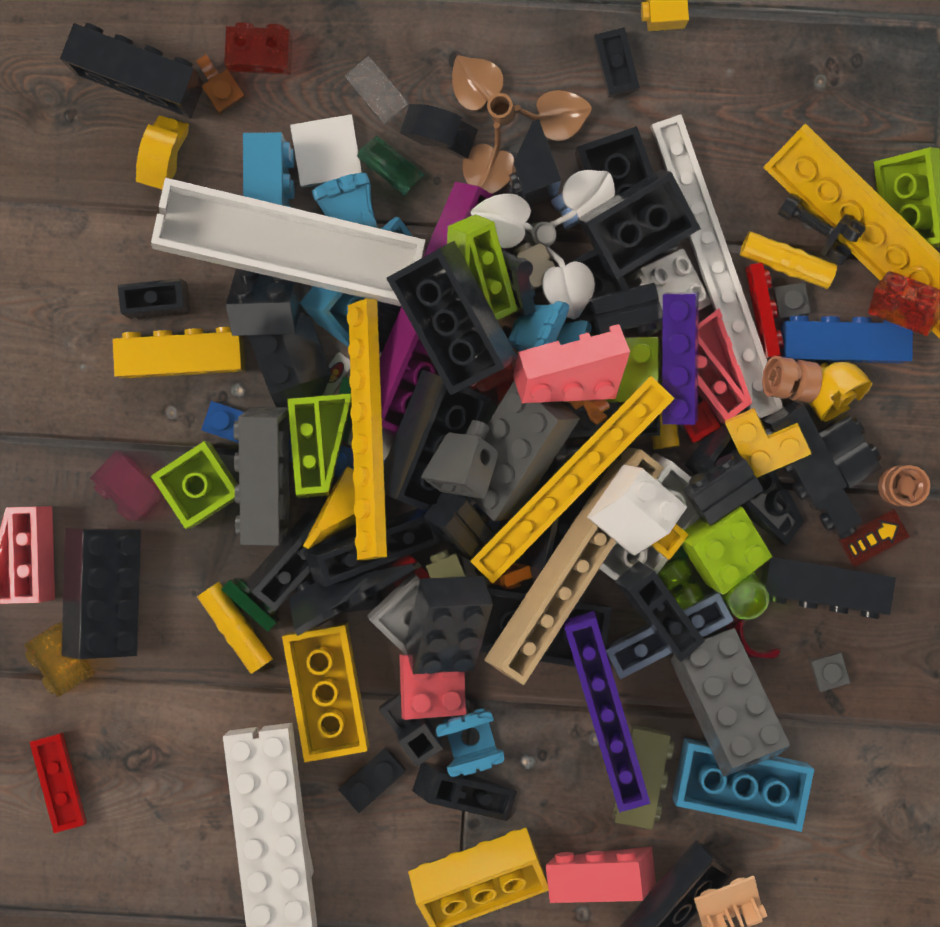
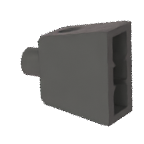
[421,420,498,499]

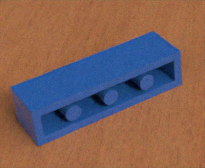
[780,316,913,364]

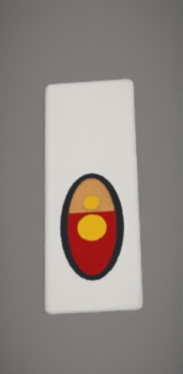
[323,352,350,396]

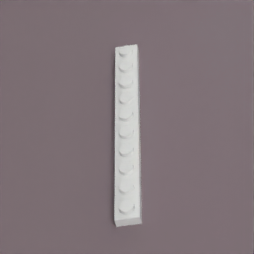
[650,114,783,418]

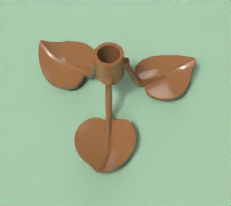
[452,55,592,195]

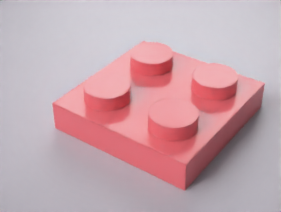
[399,654,466,720]

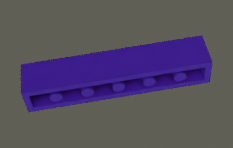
[564,611,651,813]

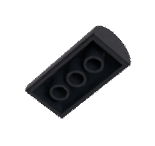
[619,840,733,927]

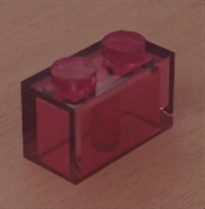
[90,451,165,522]

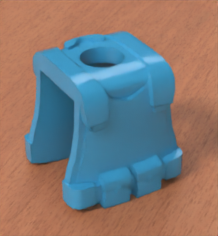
[312,173,378,228]
[508,301,592,352]
[436,708,504,777]

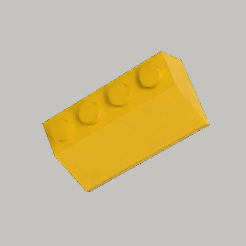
[408,827,548,927]

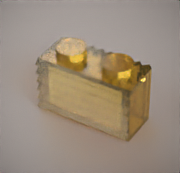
[24,622,96,697]

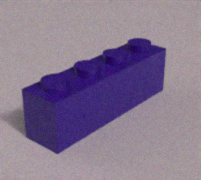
[662,292,699,425]

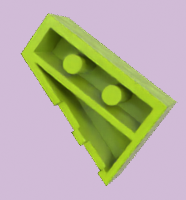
[447,214,517,320]
[288,393,351,498]

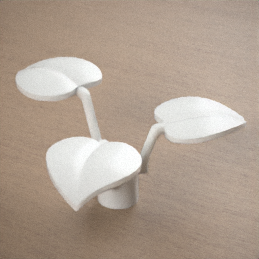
[471,170,615,319]

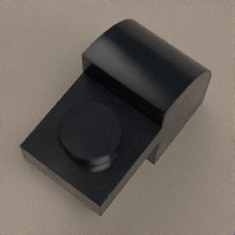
[400,104,478,159]
[379,691,443,767]

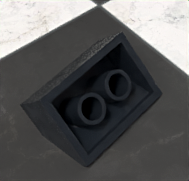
[507,119,562,208]

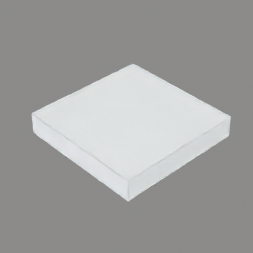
[290,114,362,188]

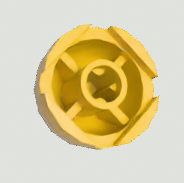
[809,362,872,422]

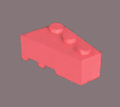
[698,308,752,424]
[513,324,630,403]
[0,506,55,604]
[546,846,656,903]

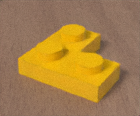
[725,408,811,477]

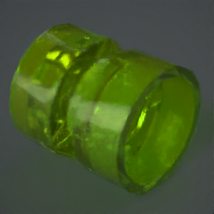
[657,557,705,610]
[720,572,769,620]

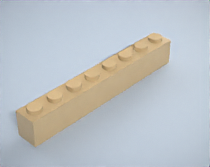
[484,447,664,685]

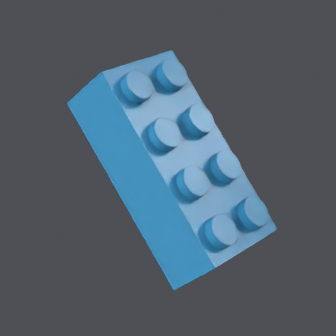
[243,132,295,207]
[671,737,814,832]

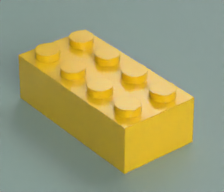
[282,622,370,763]

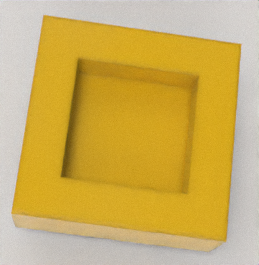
[650,524,689,560]

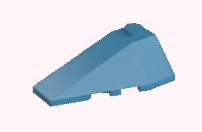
[300,216,413,347]

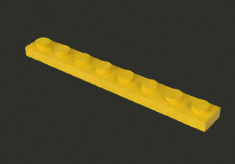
[347,298,387,560]
[470,376,675,583]

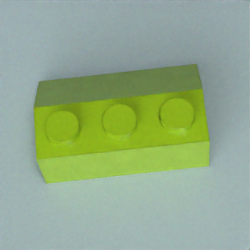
[874,147,940,248]

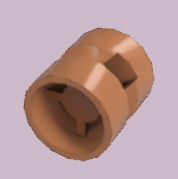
[762,356,822,403]
[878,465,931,507]

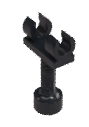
[778,193,866,265]

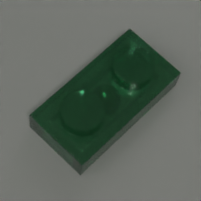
[356,135,425,196]

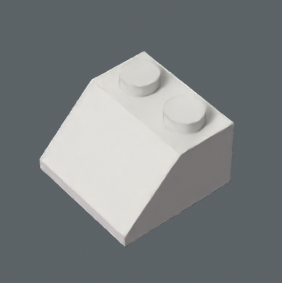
[587,465,687,555]

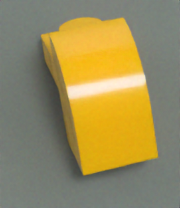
[136,115,189,190]

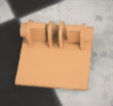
[694,876,767,927]

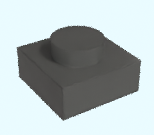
[772,282,811,320]
[809,652,850,692]

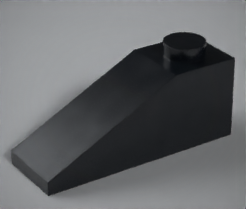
[614,561,705,662]
[412,762,517,821]

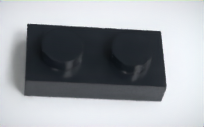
[593,27,640,98]
[338,746,406,813]

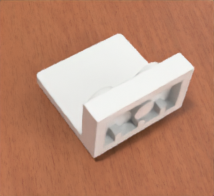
[624,249,711,337]

